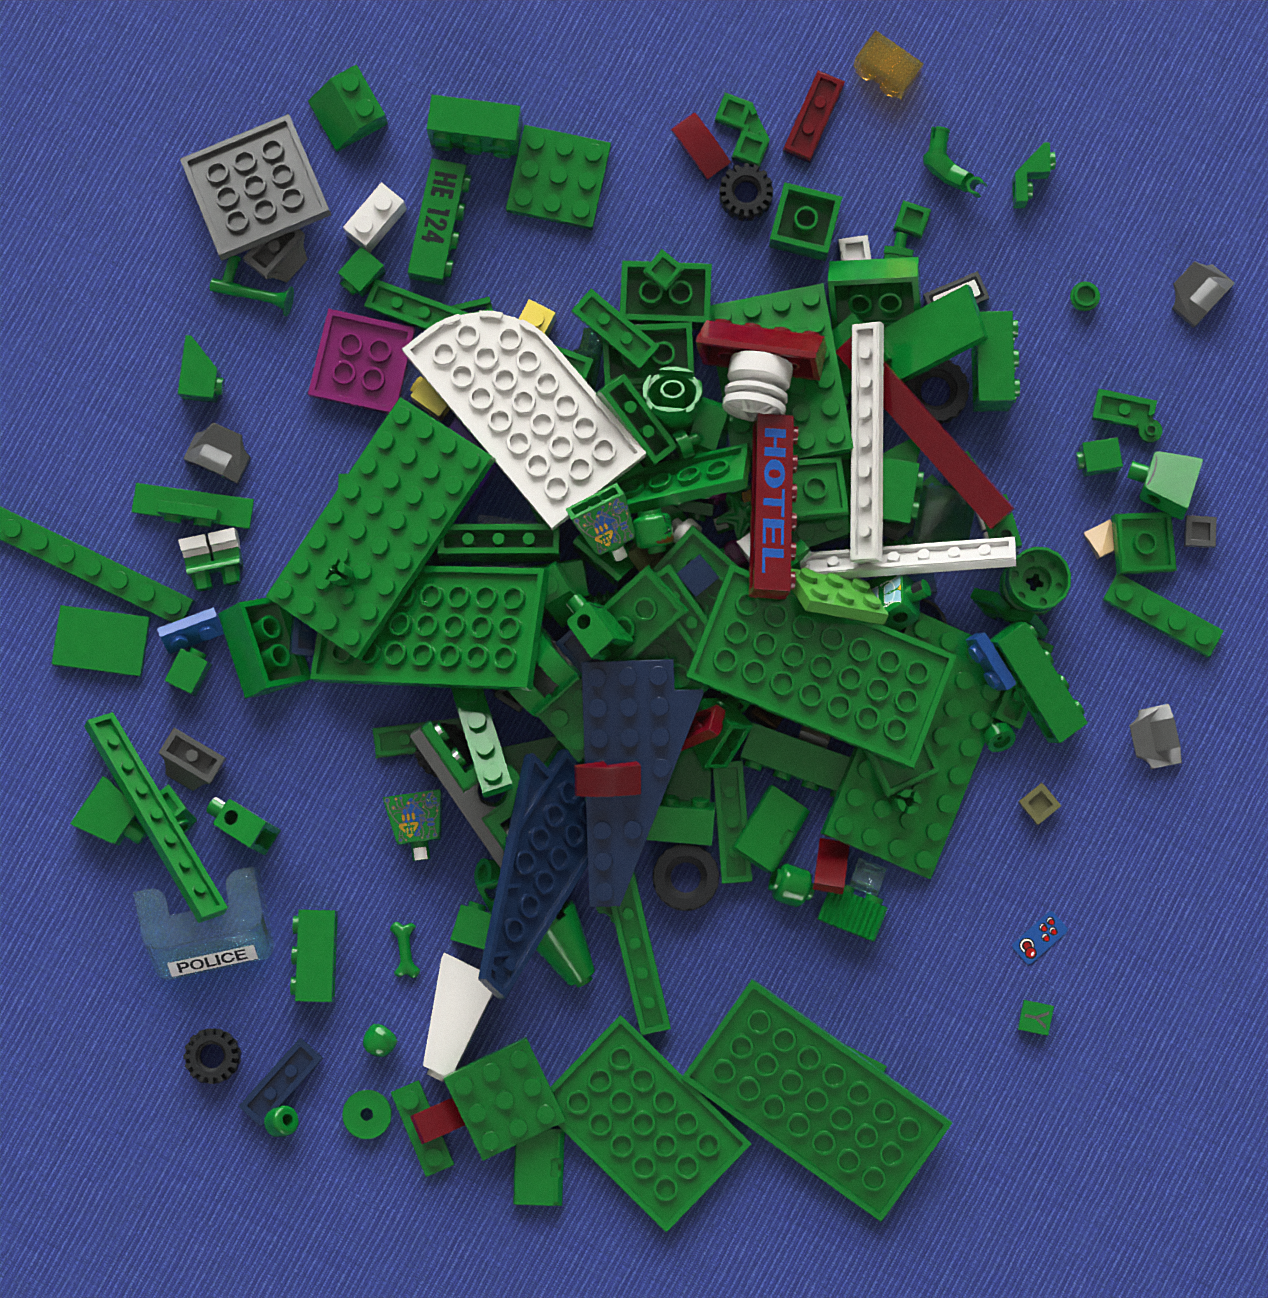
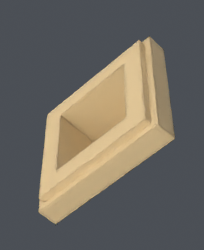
[1083,520,1114,560]

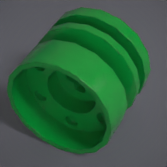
[999,547,1071,616]

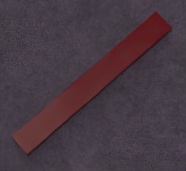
[836,336,1015,529]

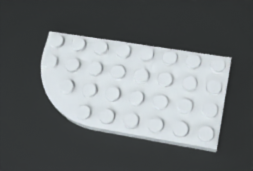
[402,310,646,531]

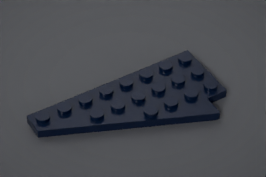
[581,659,704,907]
[478,749,588,999]

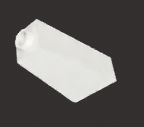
[423,953,493,1082]

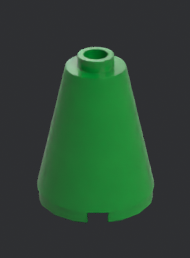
[642,366,703,436]
[536,900,595,988]

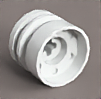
[722,351,793,422]

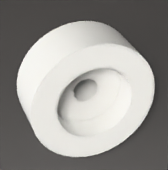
[672,518,702,544]

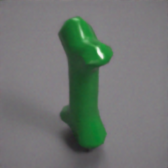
[390,922,420,978]

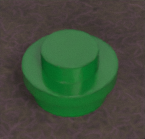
[1070,281,1100,312]

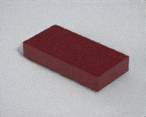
[813,838,849,895]

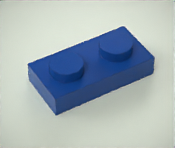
[157,607,224,654]
[966,633,1017,691]

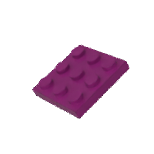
[308,308,416,414]

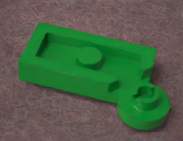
[1091,389,1162,443]

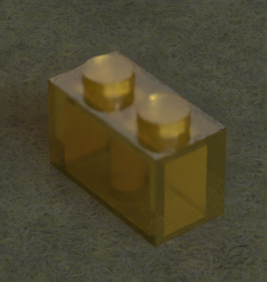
[853,30,924,100]

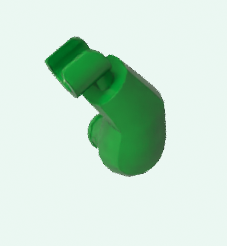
[923,126,987,198]

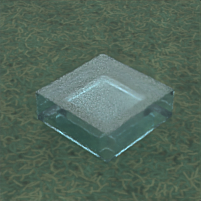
[849,857,887,897]

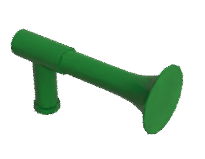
[210,255,294,317]

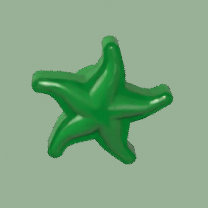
[716,492,751,540]

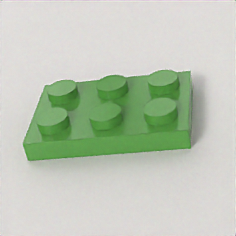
[791,568,889,625]

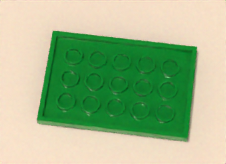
[710,283,853,472]
[551,1015,752,1232]

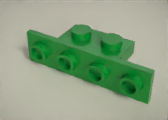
[131,483,254,529]

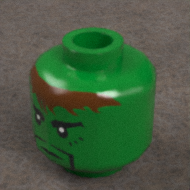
[632,508,674,554]

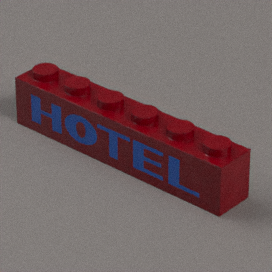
[749,413,798,600]

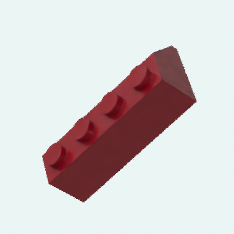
[696,319,827,381]

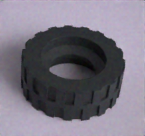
[904,360,969,424]
[653,844,719,911]

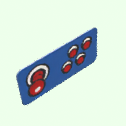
[1012,911,1068,964]

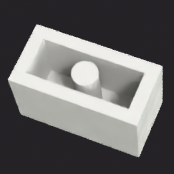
[343,182,407,253]

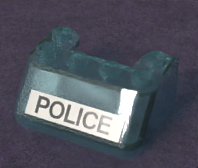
[133,867,274,980]

